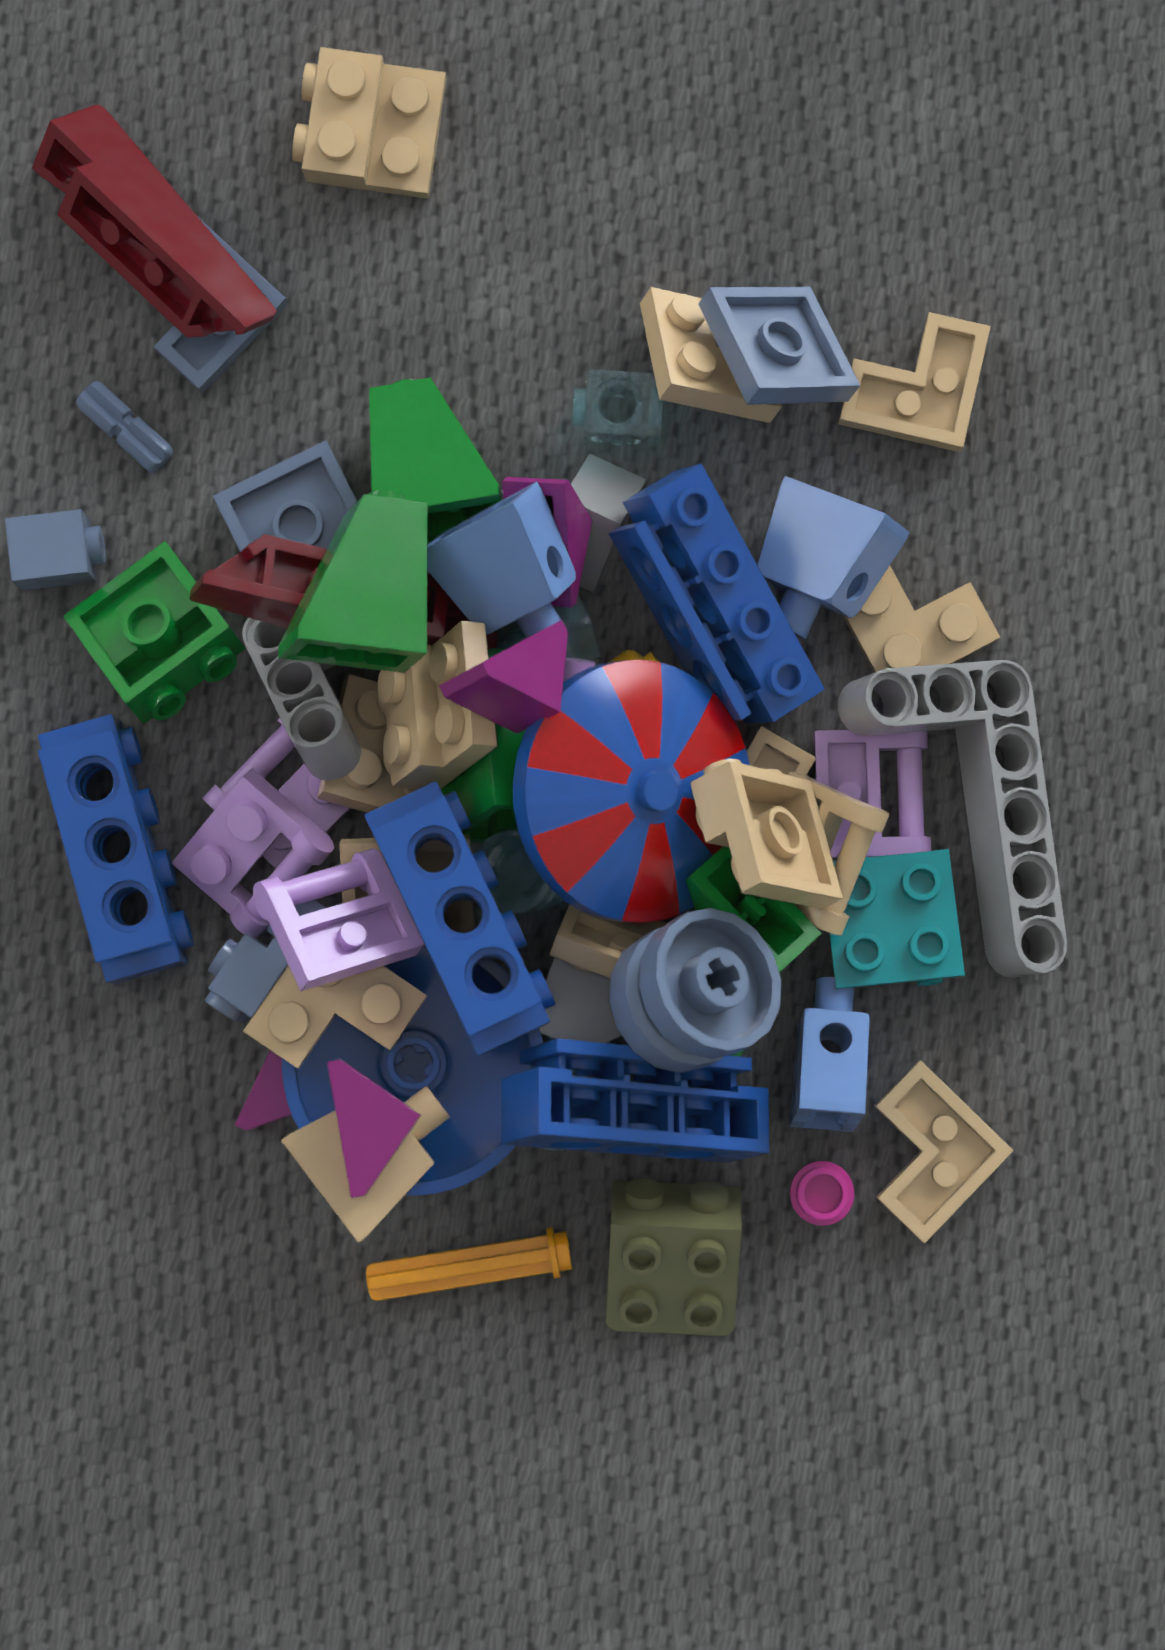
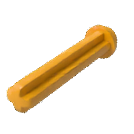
[366,1227,572,1301]

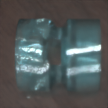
[476,830,564,915]

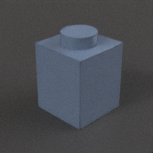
[5,509,106,590]

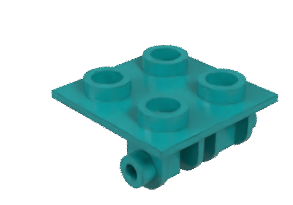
[829,849,965,989]

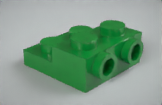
[63,541,246,724]

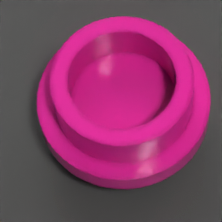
[789,1161,854,1226]

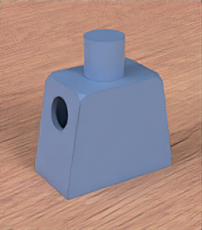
[757,476,910,640]
[427,481,576,638]
[789,977,869,1132]

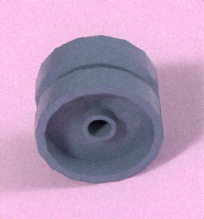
[609,908,781,1073]

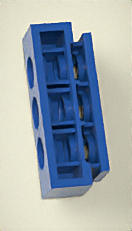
[608,463,825,724]
[37,714,194,984]
[364,781,556,1057]
[501,1038,769,1163]

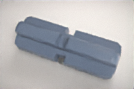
[76,381,173,473]

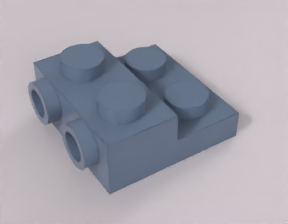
[204,900,326,1023]

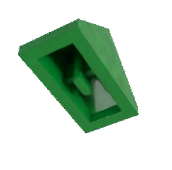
[685,846,822,973]

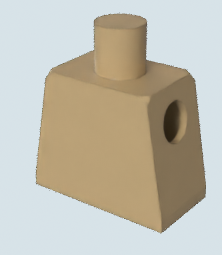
[281,1086,450,1243]

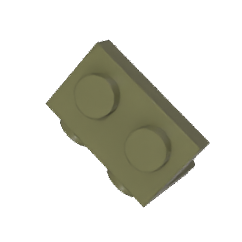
[606,1178,742,1336]

